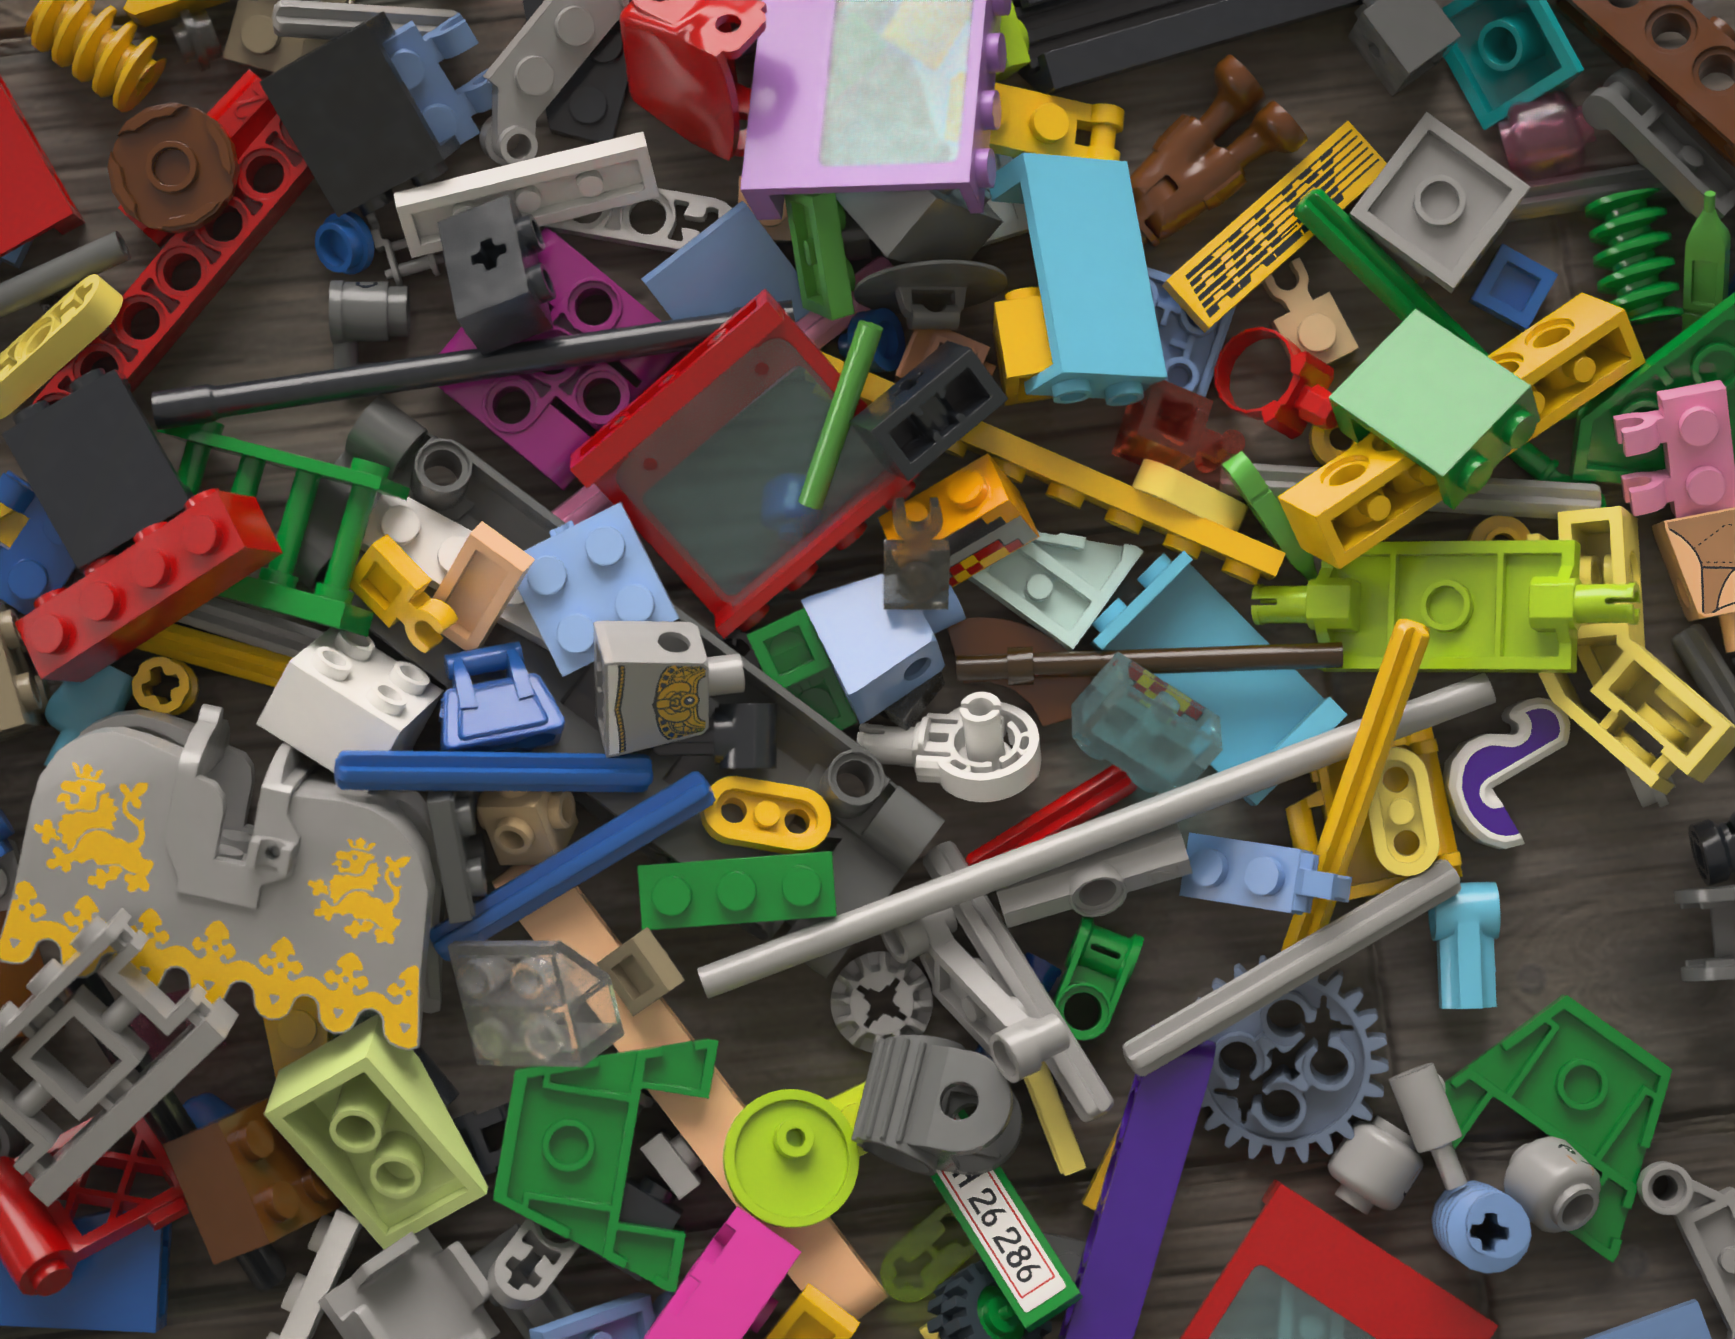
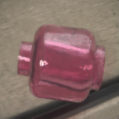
[1498,89,1596,181]

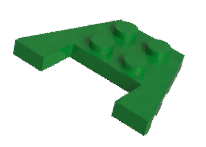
[1444,994,1673,1263]
[493,1038,719,1292]

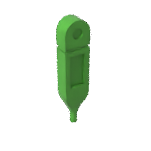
[1682,191,1731,332]
[1221,450,1318,581]

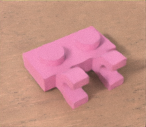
[1613,380,1735,518]

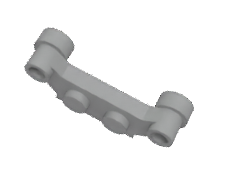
[479,0,629,166]
[881,907,1070,1083]
[1636,1161,1735,1339]

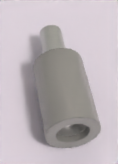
[1388,1063,1467,1190]

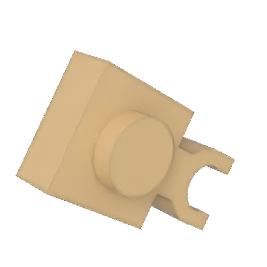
[1262,257,1359,365]

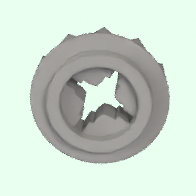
[831,951,933,1053]

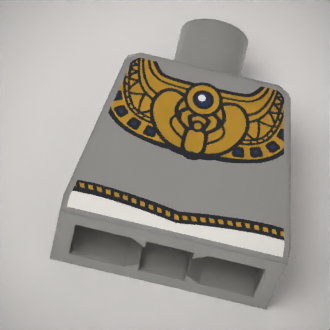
[594,621,745,758]

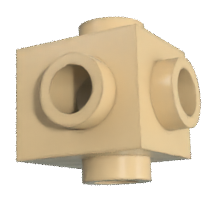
[477,791,578,865]

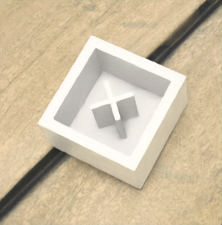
[256,627,444,793]

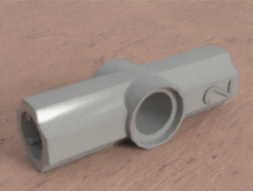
[996,823,1192,928]

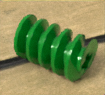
[1585,188,1684,326]

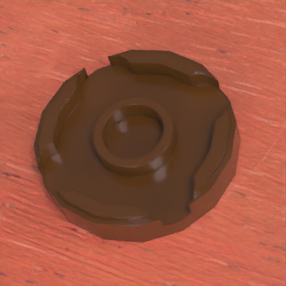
[107,102,240,234]

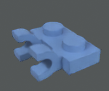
[382,13,492,145]

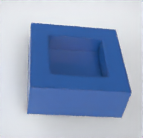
[1468,243,1558,332]

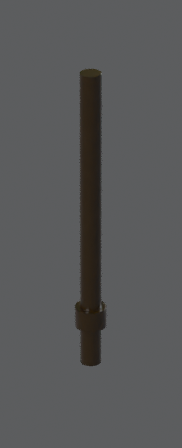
[956,642,1343,686]

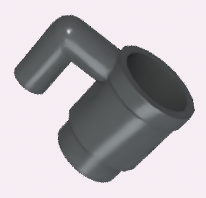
[329,280,411,369]

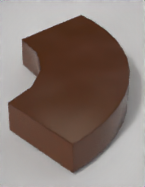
[947,617,1104,727]

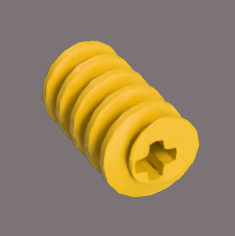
[24,0,167,113]

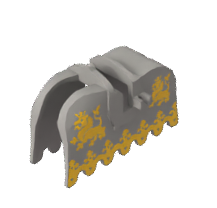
[0,703,446,1051]

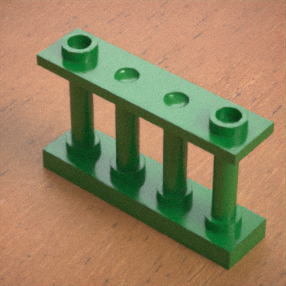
[157,422,410,637]

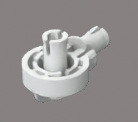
[856,692,1042,802]

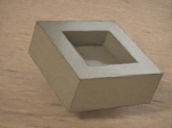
[596,927,685,1016]

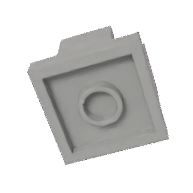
[1349,112,1530,294]
[318,1227,500,1339]

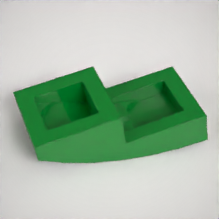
[746,608,858,730]

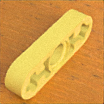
[0,274,123,419]

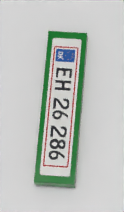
[930,1109,1084,1333]

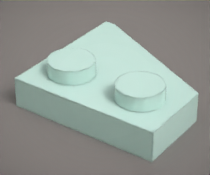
[968,530,1144,651]

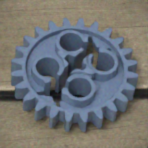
[1196,955,1389,1164]

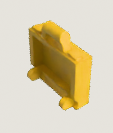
[1285,727,1463,900]

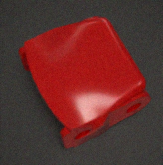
[619,0,767,161]

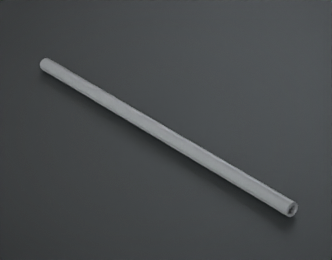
[697,673,1496,999]

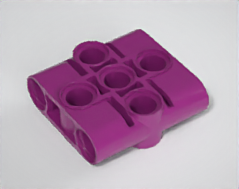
[439,227,680,491]

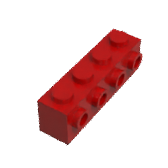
[15,488,283,683]

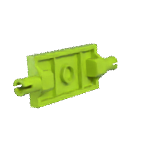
[1251,540,1641,673]

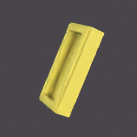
[1024,1061,1086,1176]

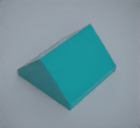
[1441,0,1584,130]

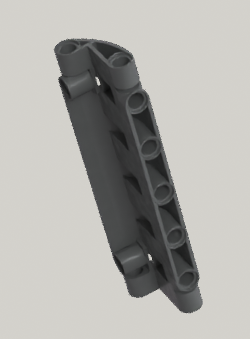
[274,395,945,979]

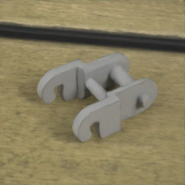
[366,211,445,286]

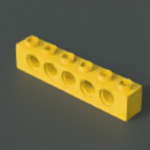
[1278,292,1646,570]

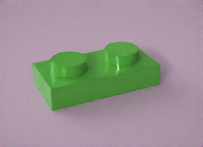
[784,193,855,321]

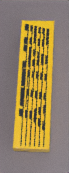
[1162,121,1387,333]

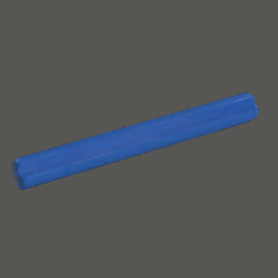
[334,750,653,792]
[430,771,716,961]

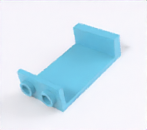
[989,153,1167,406]
[1090,551,1347,806]

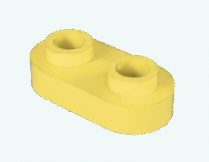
[1368,747,1439,876]

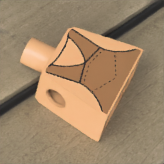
[1652,507,1735,653]

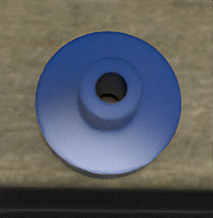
[838,308,905,374]

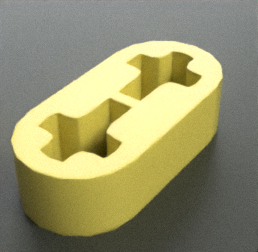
[1132,459,1248,532]

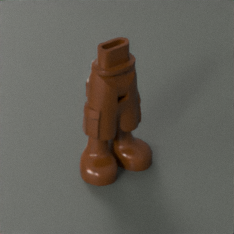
[1130,54,1308,248]

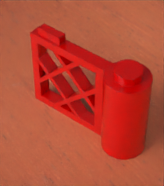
[0,1117,189,1296]

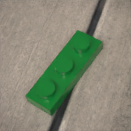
[637,851,837,930]

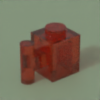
[1112,380,1245,473]

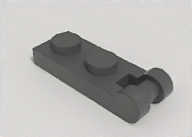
[1582,68,1735,220]

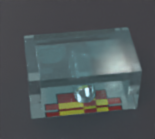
[1071,651,1222,794]

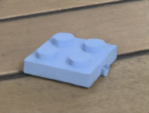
[518,502,680,677]

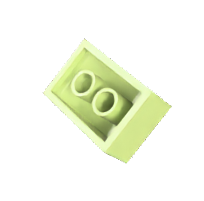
[264,1014,488,1250]

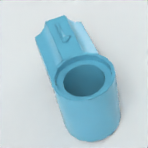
[1428,881,1501,1009]

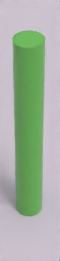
[798,320,883,510]

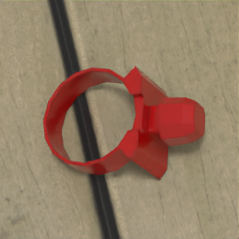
[1215,327,1338,440]

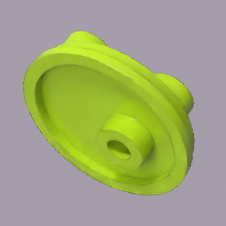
[723,1089,859,1228]

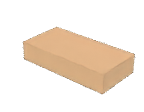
[432,521,535,651]

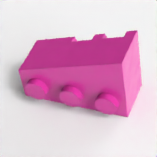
[643,1206,801,1339]

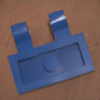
[0,470,77,615]

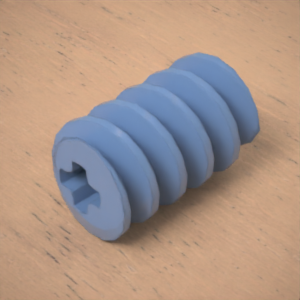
[1431,1180,1531,1274]

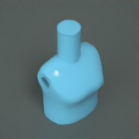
[44,665,133,767]

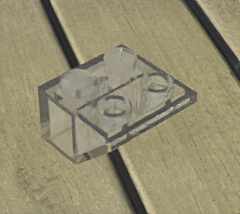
[447,941,624,1067]

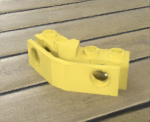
[1527,506,1735,795]

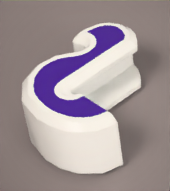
[1442,698,1570,849]

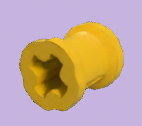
[132,657,199,715]

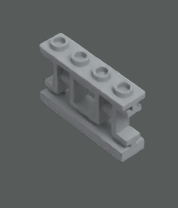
[0,908,239,1207]

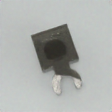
[882,497,950,610]

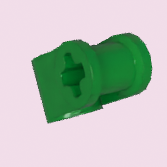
[1053,916,1144,1041]

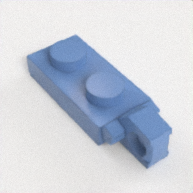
[1179,833,1352,915]

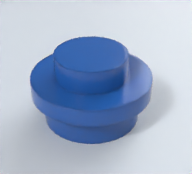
[315,211,374,275]

